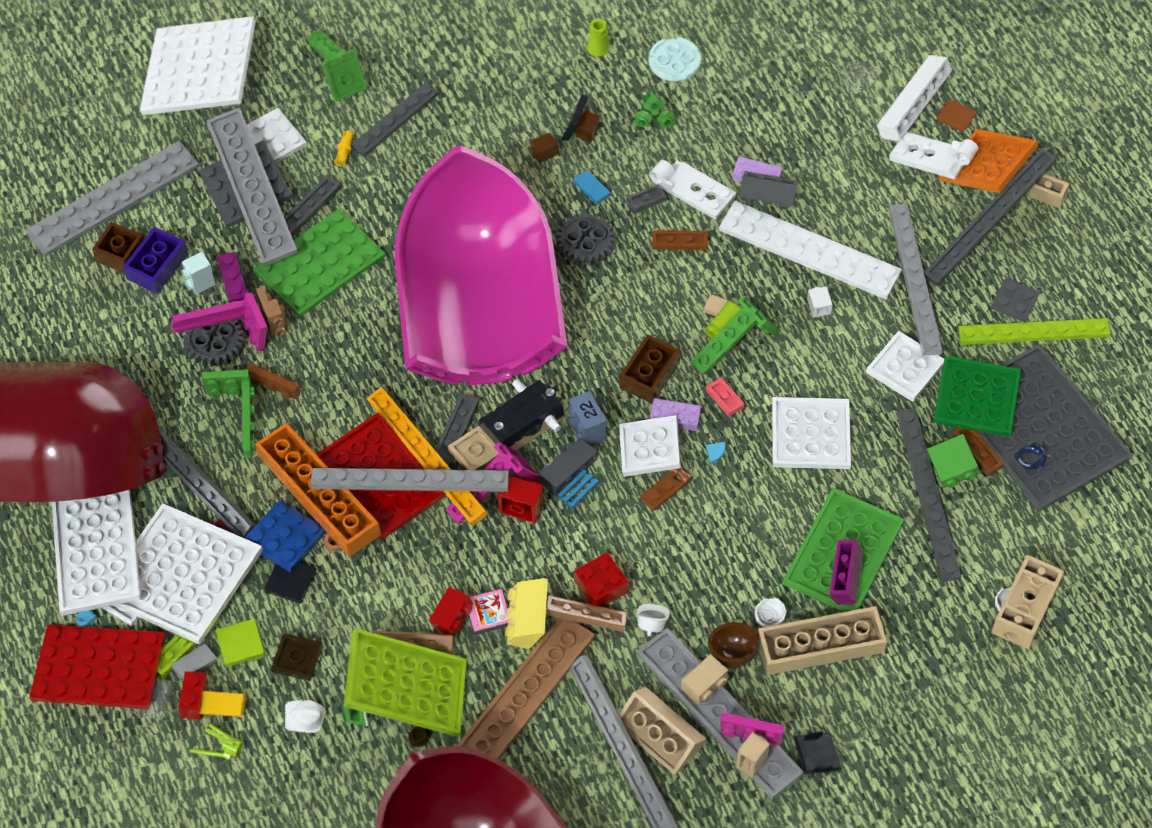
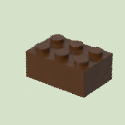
[619,334,681,404]

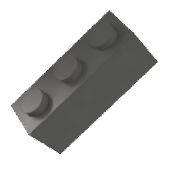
[739,171,798,208]
[539,438,597,496]

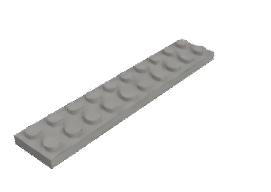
[206,107,298,266]
[25,141,199,257]
[636,628,803,800]

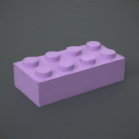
[732,157,782,182]
[650,398,701,431]

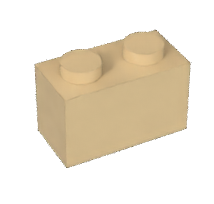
[1026,174,1069,208]
[681,654,728,705]
[736,732,770,779]

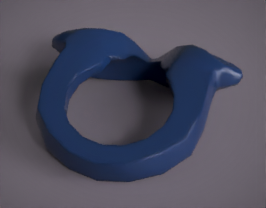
[1017,444,1046,470]

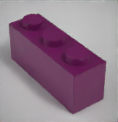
[217,252,247,303]
[829,540,863,605]

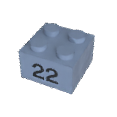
[567,391,606,446]

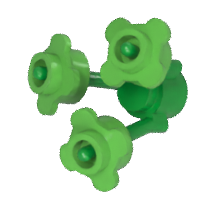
[633,93,676,129]

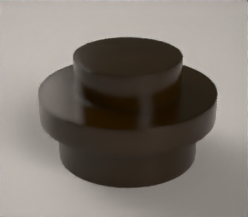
[408,727,429,747]

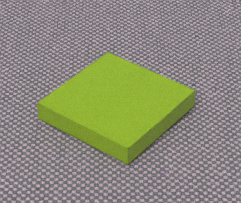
[215,619,265,667]

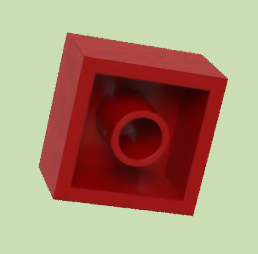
[498,476,543,524]
[574,552,629,607]

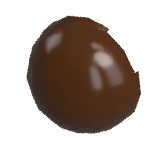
[707,622,759,668]

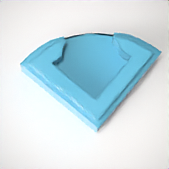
[706,442,725,465]
[77,610,97,627]

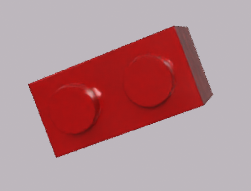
[428,587,474,637]
[178,671,208,720]

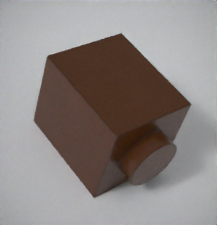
[576,110,600,141]
[529,132,558,163]

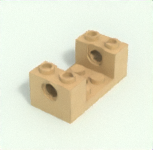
[991,555,1064,650]

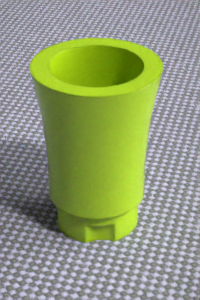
[586,19,610,56]
[704,301,741,340]

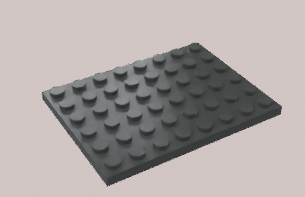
[977,344,1133,512]

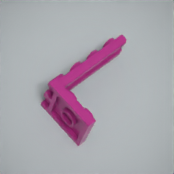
[171,293,267,351]
[445,442,539,524]

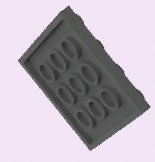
[198,140,293,228]

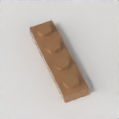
[546,595,626,632]
[372,631,453,655]

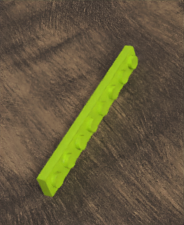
[958,318,1111,345]

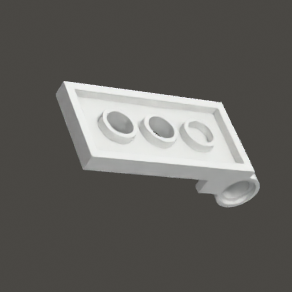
[889,132,978,179]
[649,160,736,220]

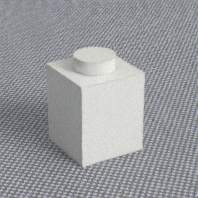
[807,287,832,318]

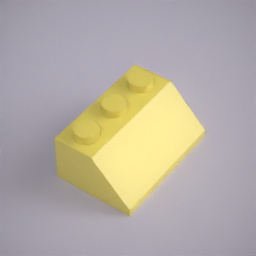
[505,578,548,649]

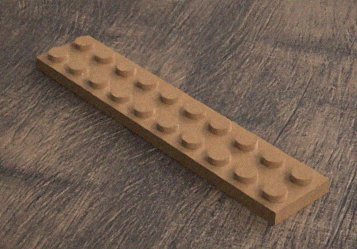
[457,618,595,759]

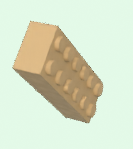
[758,606,887,675]

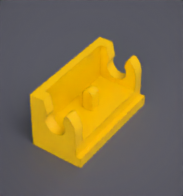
[200,691,246,717]

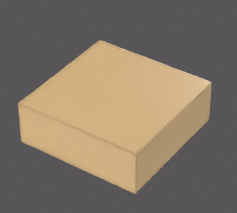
[704,294,728,316]

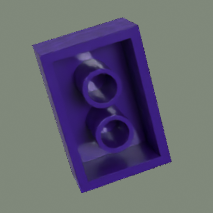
[123,227,188,294]

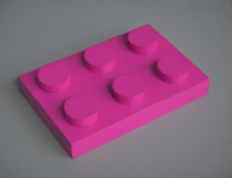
[720,713,784,747]

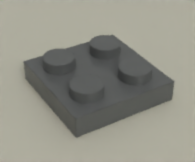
[990,278,1040,322]

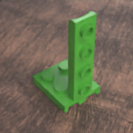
[306,31,367,102]
[691,296,780,375]
[202,369,256,458]

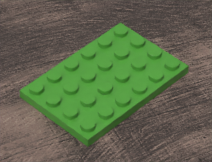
[253,209,386,318]
[782,488,904,612]

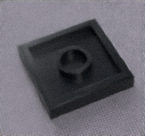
[562,94,588,141]
[264,562,317,604]

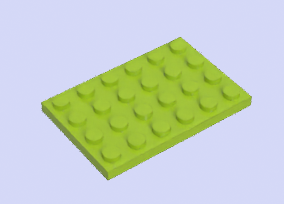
[344,628,467,736]

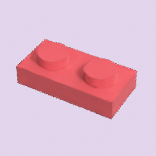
[706,377,744,417]

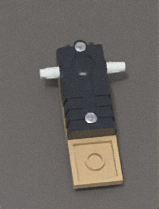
[448,379,564,470]

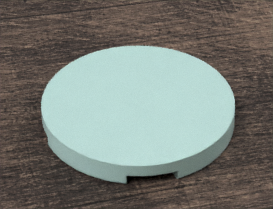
[649,37,701,81]

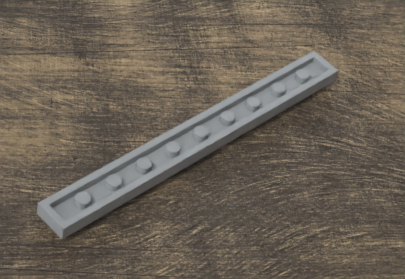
[888,204,942,356]
[310,468,509,492]
[570,655,678,828]

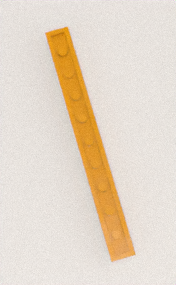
[367,387,488,527]

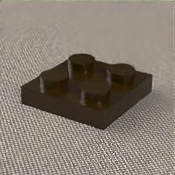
[271,633,323,681]

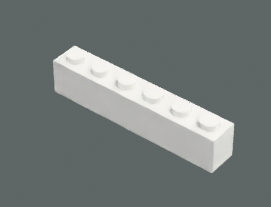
[877,55,952,141]

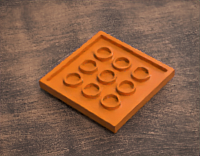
[938,129,1038,193]

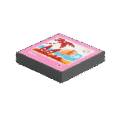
[468,588,509,635]

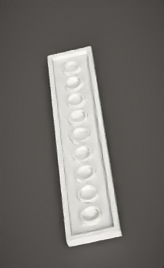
[719,201,902,300]

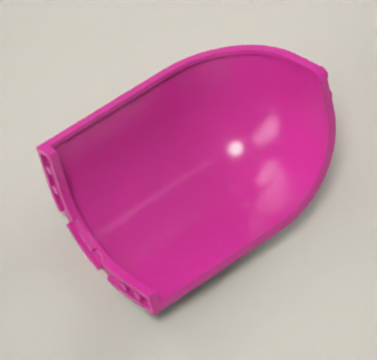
[395,146,568,386]

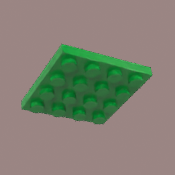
[933,355,1021,437]

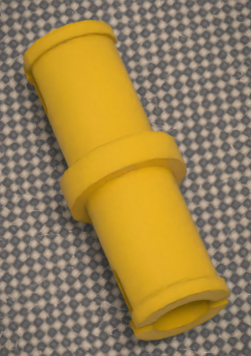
[334,130,354,166]

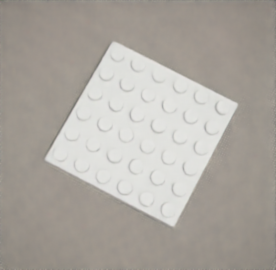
[140,16,256,115]
[113,503,263,645]

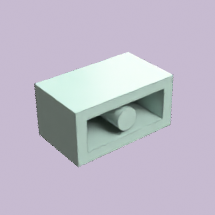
[182,252,215,295]

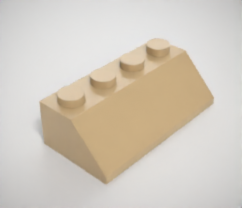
[619,687,706,775]

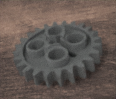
[556,212,616,266]
[183,319,245,367]

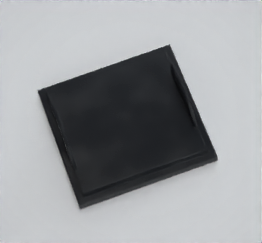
[793,731,842,774]

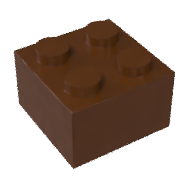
[92,222,144,273]

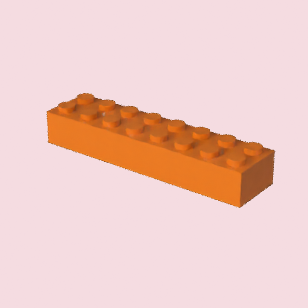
[255,423,381,557]

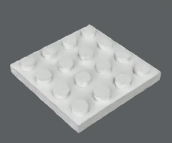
[772,397,851,469]

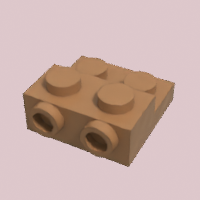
[256,287,287,338]

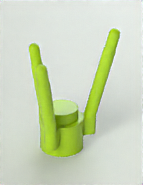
[190,723,243,760]

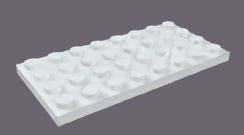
[52,489,141,616]

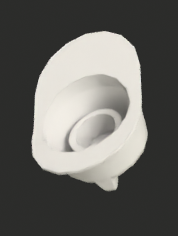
[636,604,670,637]
[285,700,326,733]

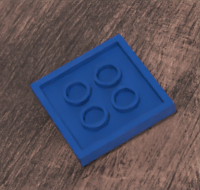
[244,500,326,573]

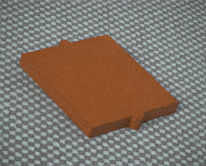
[936,99,977,133]

